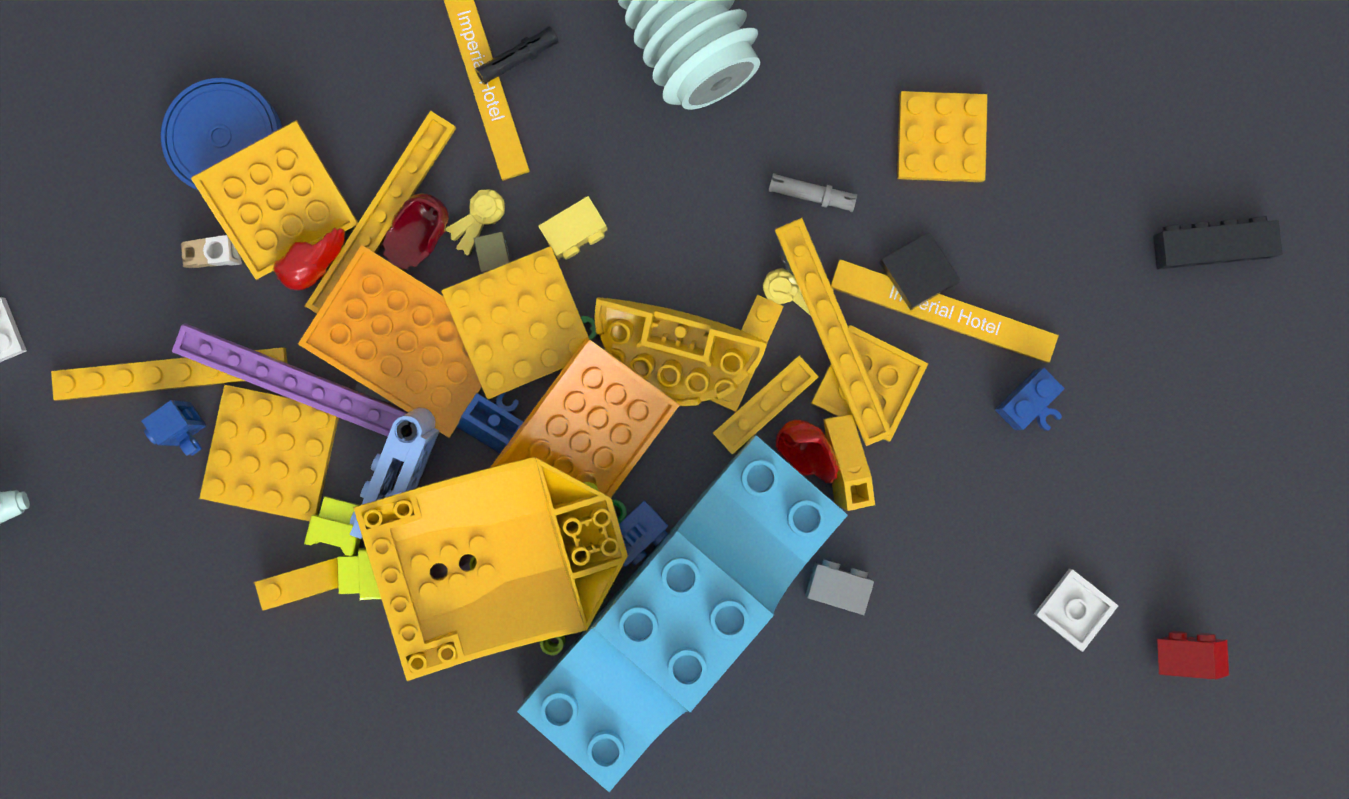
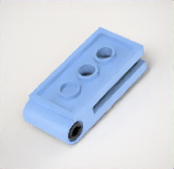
[350,408,440,539]

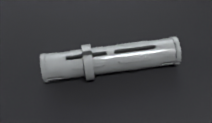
[769,173,857,212]

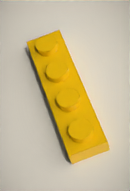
[710,295,784,412]
[713,355,818,455]

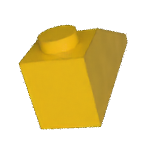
[254,555,348,611]

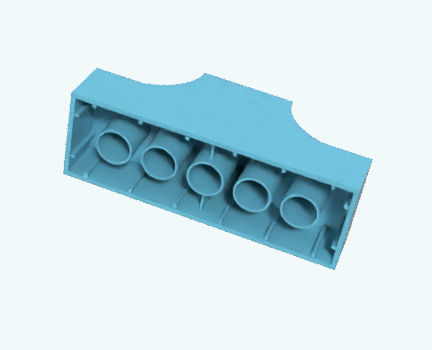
[517,436,848,792]

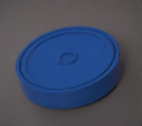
[161,78,282,191]

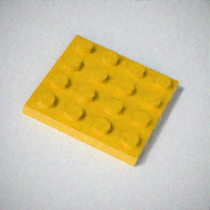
[191,120,358,280]
[441,246,589,400]
[199,384,339,522]

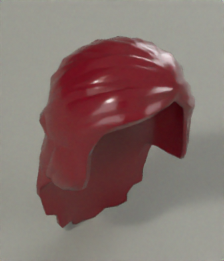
[383,193,449,269]

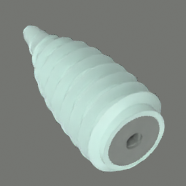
[618,0,760,110]

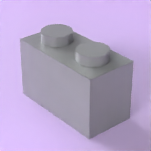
[805,559,874,615]

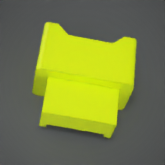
[304,496,361,556]
[337,548,381,600]

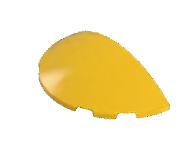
[595,298,768,406]

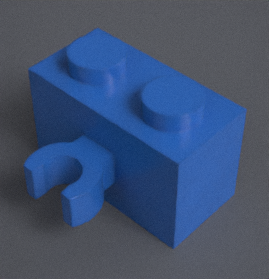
[995,368,1065,431]
[457,393,523,453]
[141,400,207,456]
[619,500,669,567]

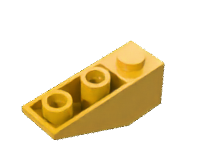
[823,414,875,511]

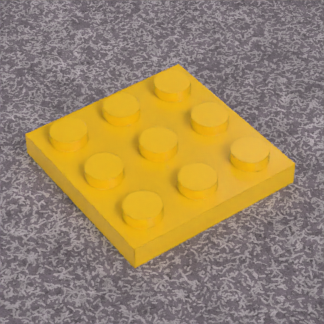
[897,91,987,182]
[811,325,929,442]

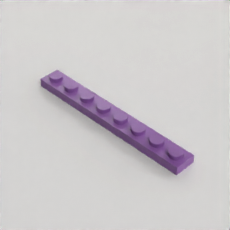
[172,323,407,437]

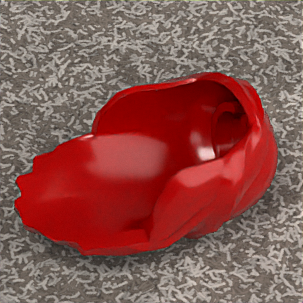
[273,228,345,290]
[776,420,840,483]

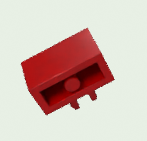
[1157,631,1229,680]

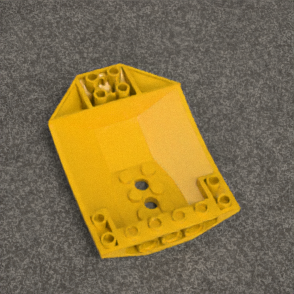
[353,457,628,681]

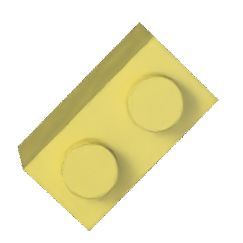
[538,196,607,260]

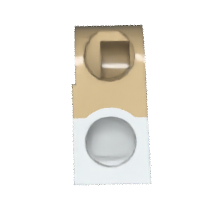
[181,235,242,268]

